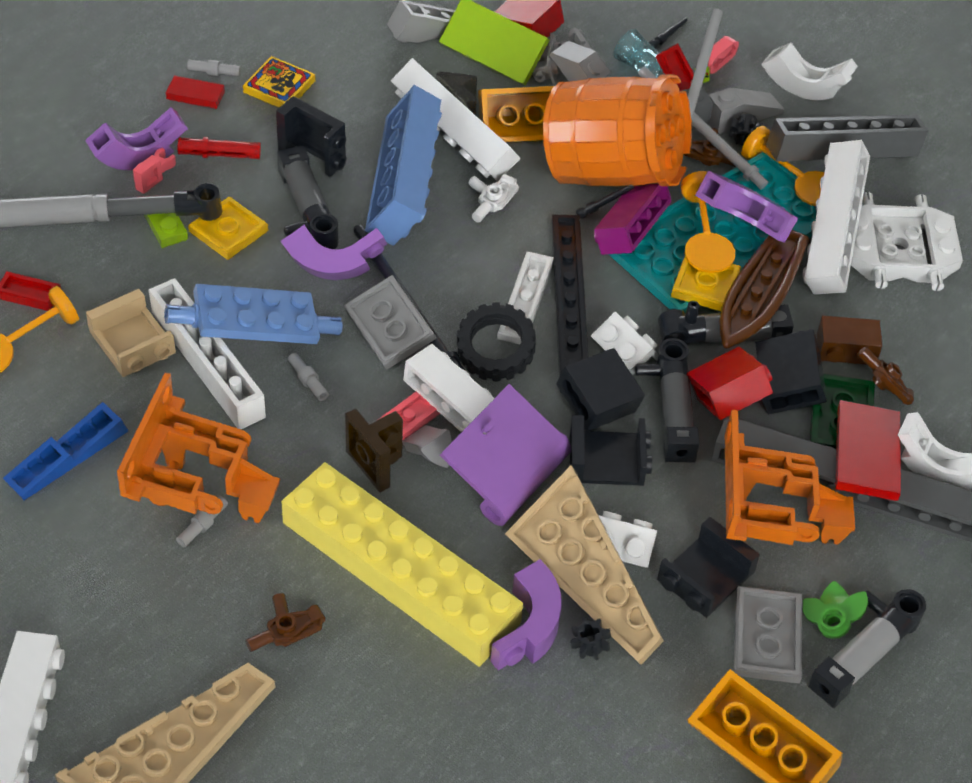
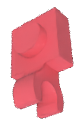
[133,148,176,194]

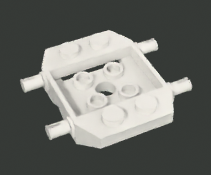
[851,192,963,291]

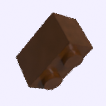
[817,315,882,365]

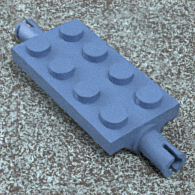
[164,284,343,344]

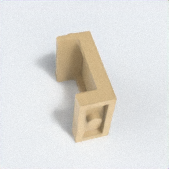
[86,289,176,377]

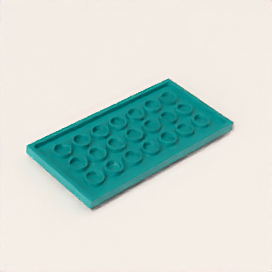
[608,152,817,314]

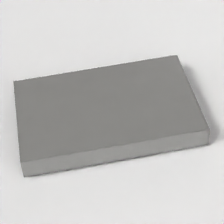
[344,275,436,370]
[733,586,802,684]

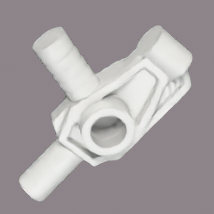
[468,174,519,223]

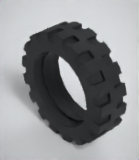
[457,302,536,382]

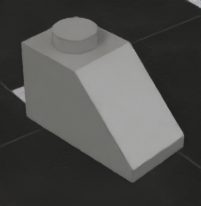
[549,41,611,81]

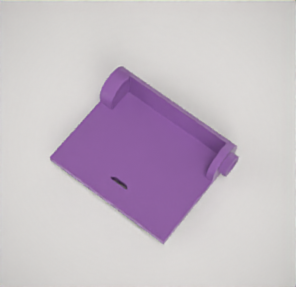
[440,384,571,526]

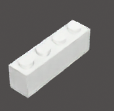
[403,344,494,434]

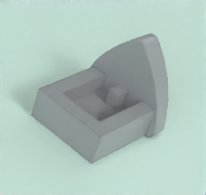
[402,425,452,468]

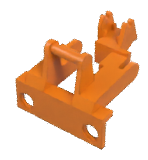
[117,372,280,523]
[725,410,855,545]

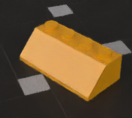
[478,86,554,142]
[687,669,843,783]

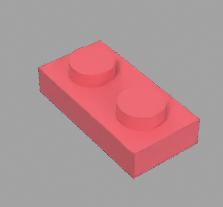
[378,391,440,441]

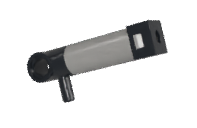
[808,589,926,708]

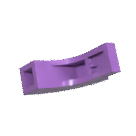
[85,107,188,170]
[695,170,798,243]
[281,225,387,280]
[490,559,562,671]

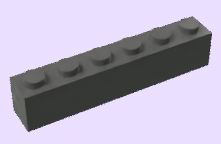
[766,115,929,162]

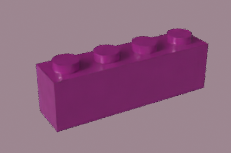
[594,183,672,254]

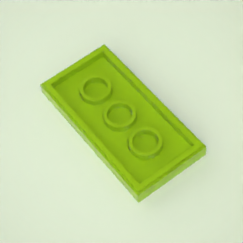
[439,0,550,86]

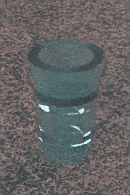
[613,29,664,78]

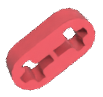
[708,36,739,74]

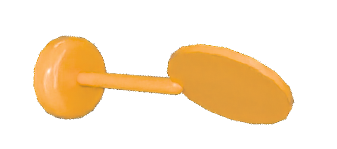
[741,126,825,206]
[680,171,736,273]
[0,286,80,373]

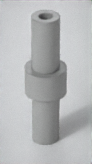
[187,59,241,77]
[288,353,329,401]
[176,496,228,547]

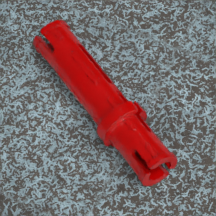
[177,137,261,160]

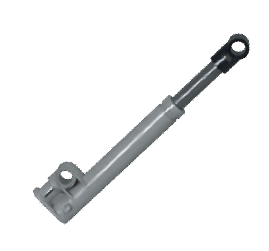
[0,183,222,228]

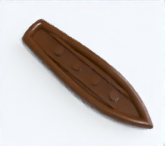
[719,230,809,349]

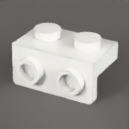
[591,311,659,375]
[599,511,658,568]

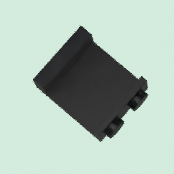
[569,415,652,486]
[657,517,760,618]

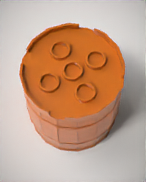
[543,74,692,186]

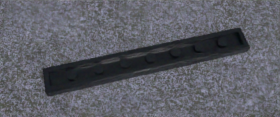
[551,214,589,393]

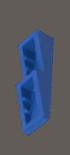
[3,402,128,500]

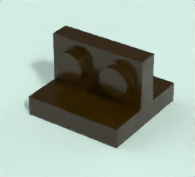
[345,408,403,492]

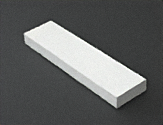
[497,251,554,345]

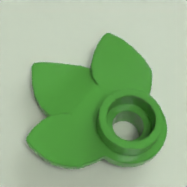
[803,581,868,639]

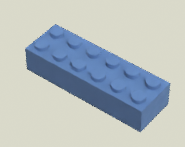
[365,85,442,246]

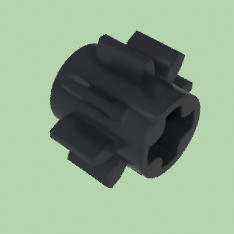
[729,113,763,146]
[570,617,611,660]

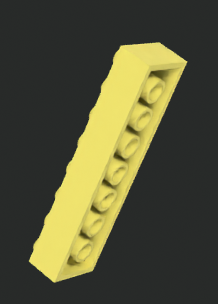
[281,462,523,667]

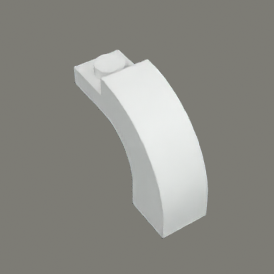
[761,42,858,100]
[898,412,972,491]

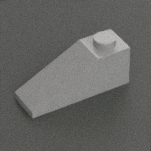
[387,0,455,43]
[708,88,784,134]

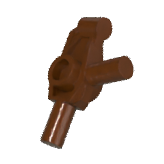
[683,128,736,167]
[857,347,914,405]
[245,593,326,652]

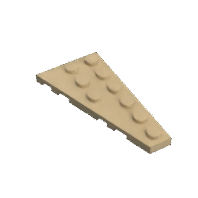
[505,465,664,665]
[55,663,275,783]

